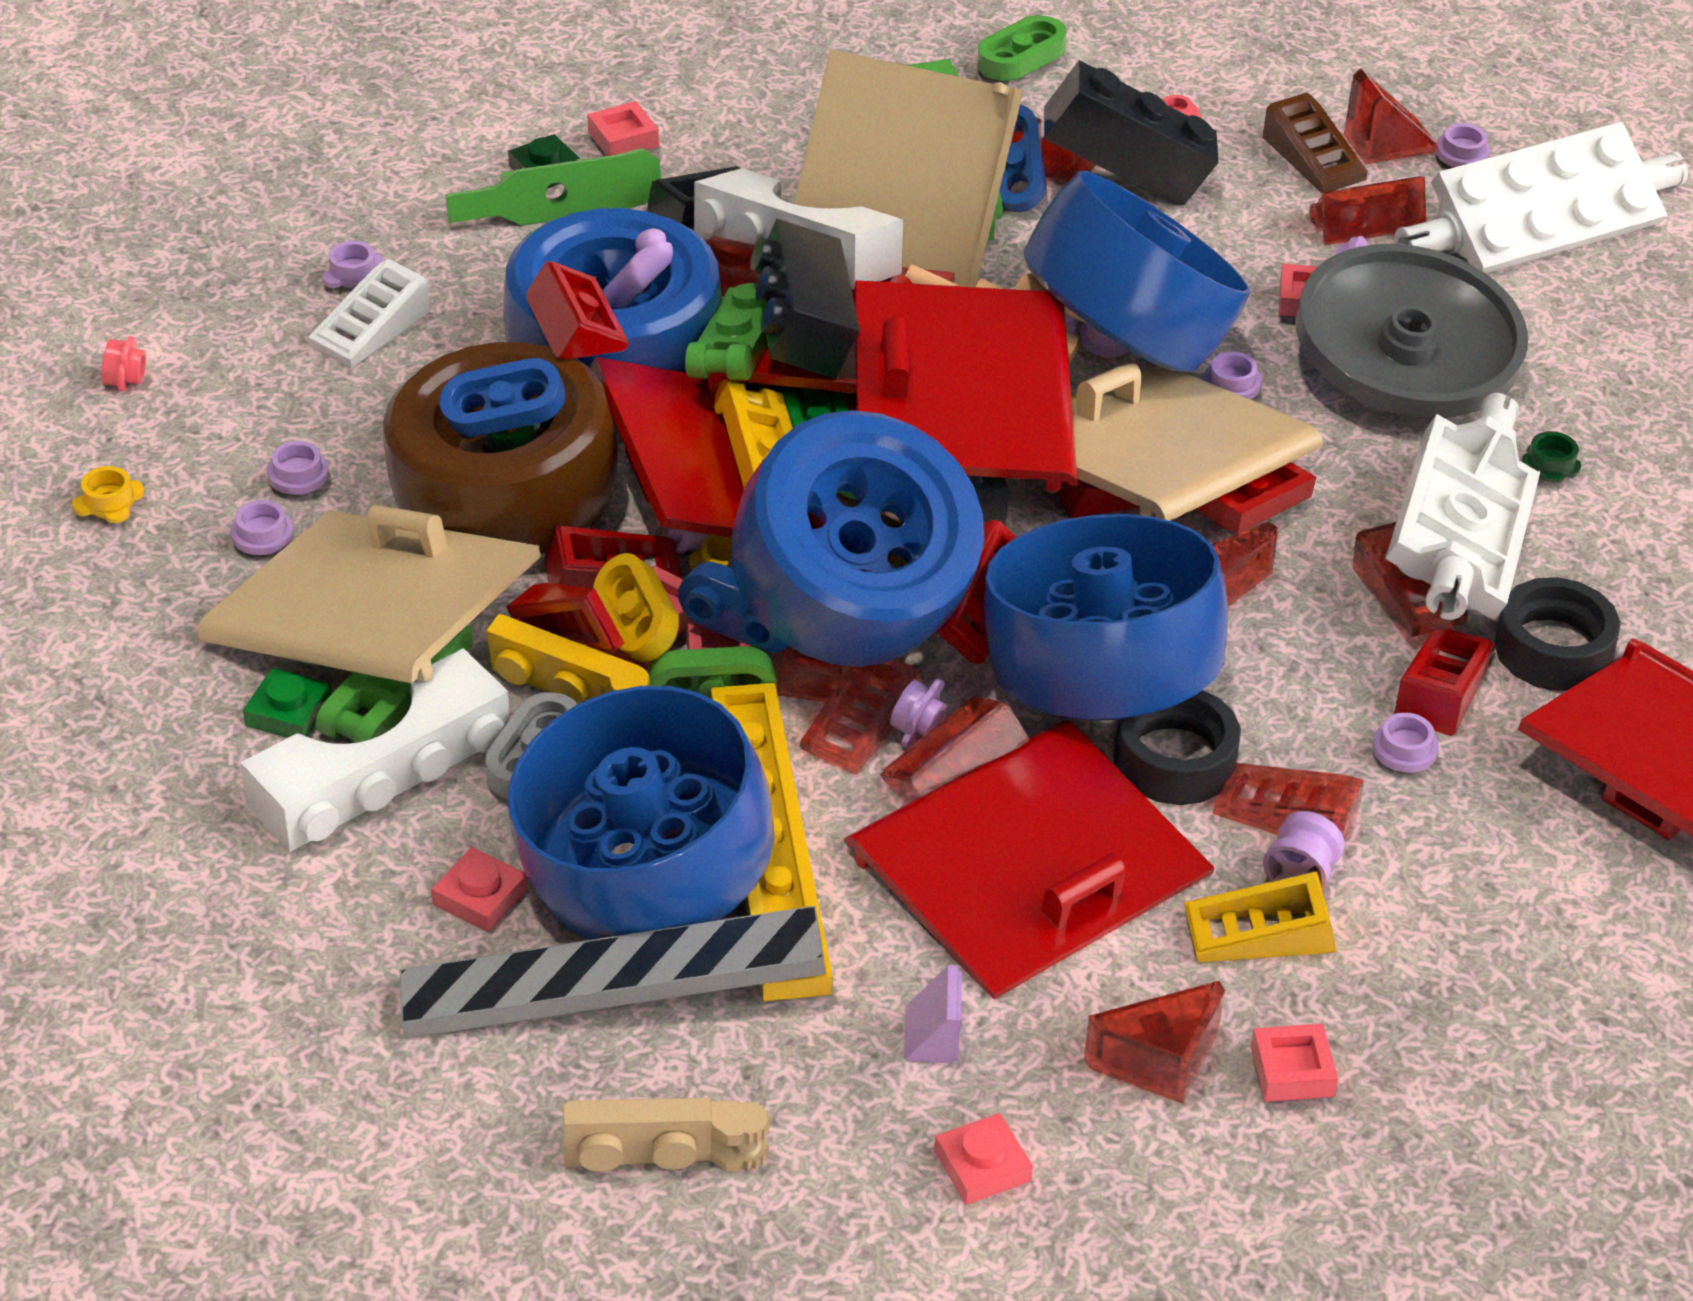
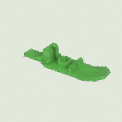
[445,148,661,225]

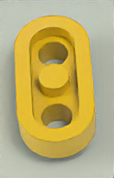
[593,553,679,662]

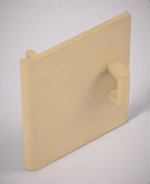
[794,49,1024,287]
[1072,362,1323,521]
[197,505,541,683]

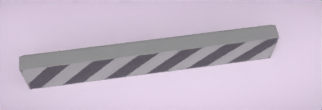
[399,905,826,1038]

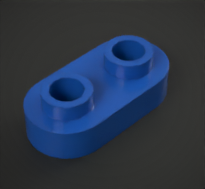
[999,104,1046,212]
[440,358,566,437]
[678,562,788,653]

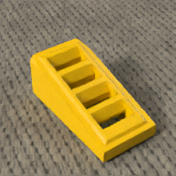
[1184,871,1337,962]

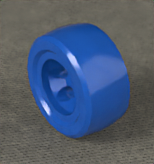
[1023,171,1251,373]
[503,208,722,373]
[731,410,984,667]
[983,514,1228,721]
[508,686,775,940]

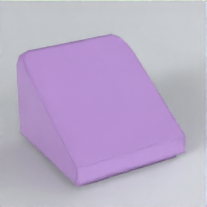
[904,965,962,1063]

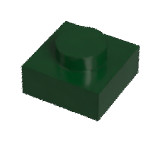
[508,134,581,189]

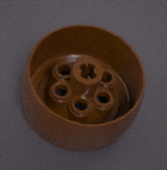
[383,342,618,554]

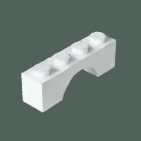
[694,168,903,289]
[240,648,510,852]

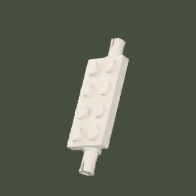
[1394,122,1688,273]
[1385,393,1540,620]

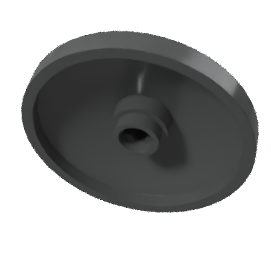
[1295,244,1528,418]

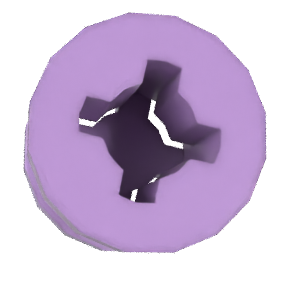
[1263,811,1345,890]

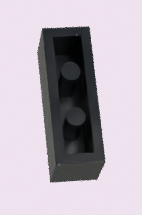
[1044,60,1219,205]
[750,218,860,379]

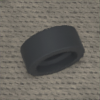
[1494,577,1621,691]
[1114,690,1241,805]

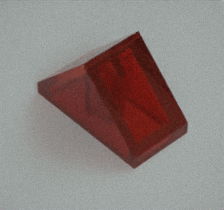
[1344,68,1437,165]
[1084,981,1225,1104]

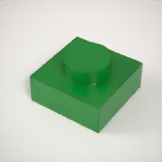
[243,668,332,738]

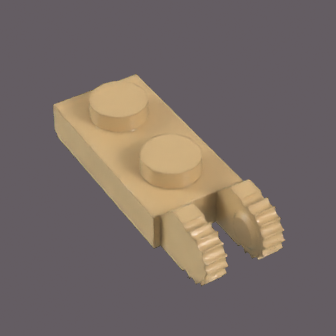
[563,1097,771,1172]

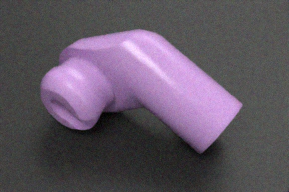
[604,228,673,309]

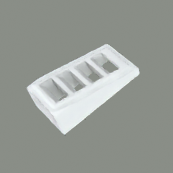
[308,259,430,368]

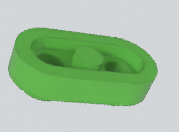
[977,15,1067,81]
[647,646,776,699]

